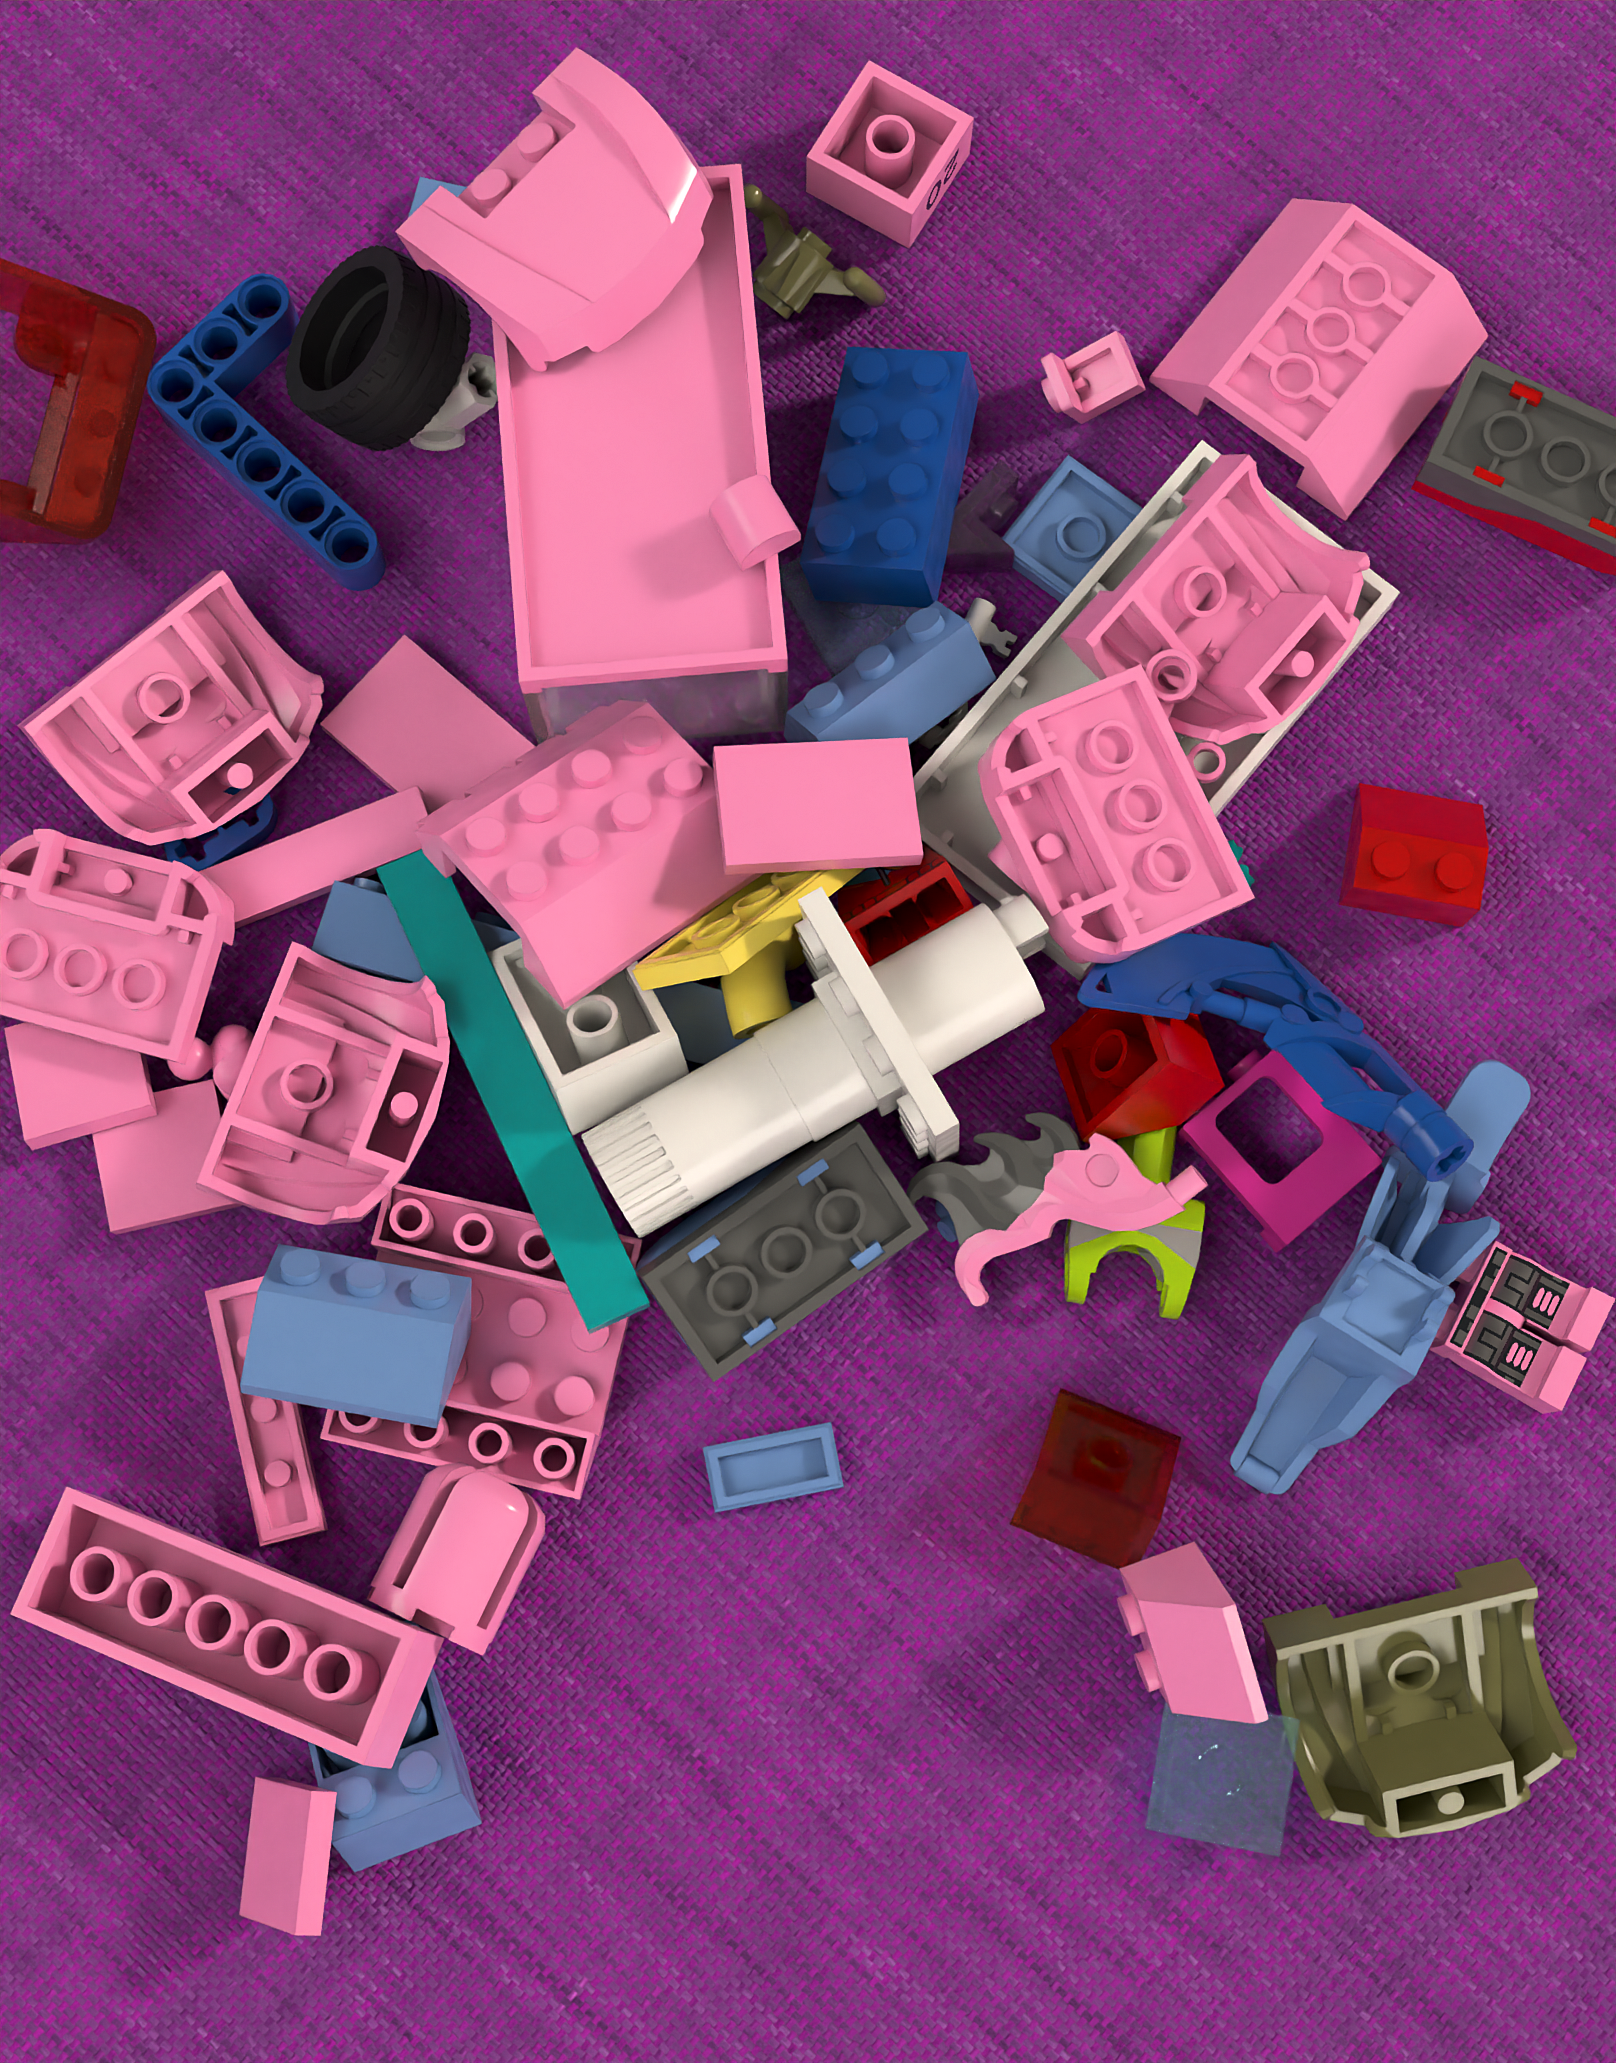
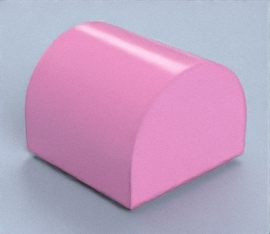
[709,475,801,572]

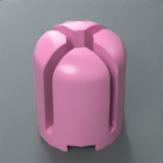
[367,1462,545,1656]

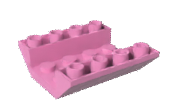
[1149,198,1489,521]
[320,1183,643,1500]

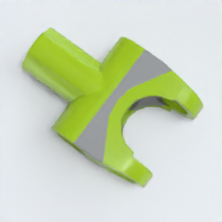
[1064,1126,1205,1320]

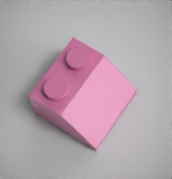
[1117,1542,1269,1724]

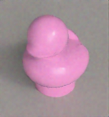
[167,1024,255,1100]

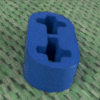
[164,787,278,872]

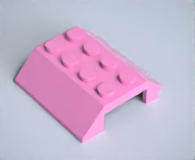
[415,700,765,1010]

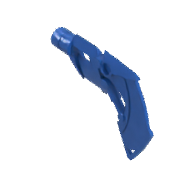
[1077,933,1474,1182]

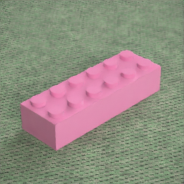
[11,1487,444,1769]

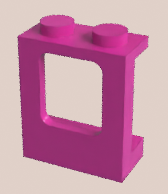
[1176,1049,1383,1253]

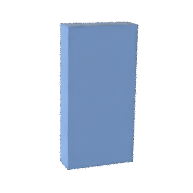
[703,1422,844,1513]

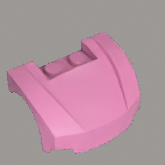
[395,47,714,372]
[1060,454,1370,745]
[17,570,324,846]
[196,941,450,1225]

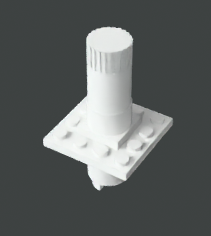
[582,886,1049,1238]

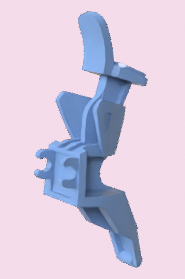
[1230,1059,1531,1495]

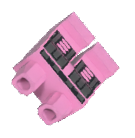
[1429,1241,1615,1414]

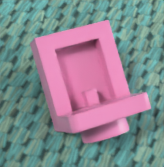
[1041,331,1146,424]

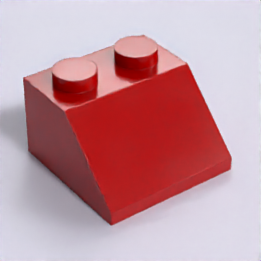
[1339,783,1489,927]
[1050,1007,1225,1144]

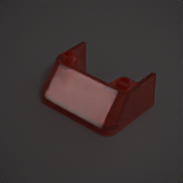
[0,258,157,545]

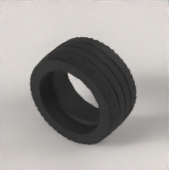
[285,245,471,451]

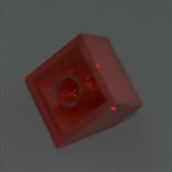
[1010,1388,1182,1570]

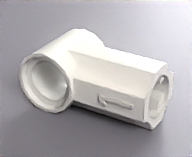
[410,352,498,451]

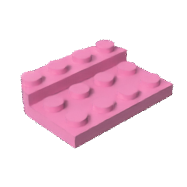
[978,664,1255,964]
[0,829,235,1065]

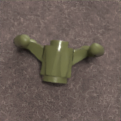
[743,183,886,320]

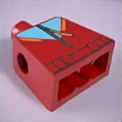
[838,844,974,967]

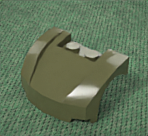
[1262,1557,1577,1838]

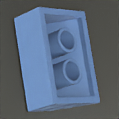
[784,601,997,745]
[240,1244,472,1429]

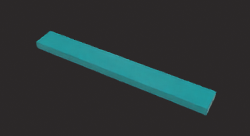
[376,849,650,1334]

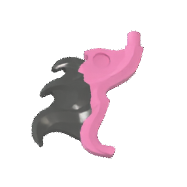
[906,1112,1208,1306]

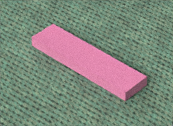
[199,785,431,929]
[205,1276,328,1547]

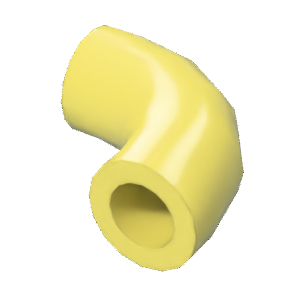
[721,918,806,1039]

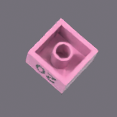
[806,61,974,249]

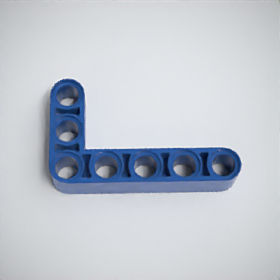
[146,273,386,591]

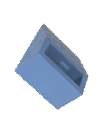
[308,1620,482,1873]

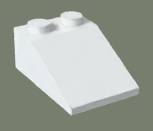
[487,938,689,1136]

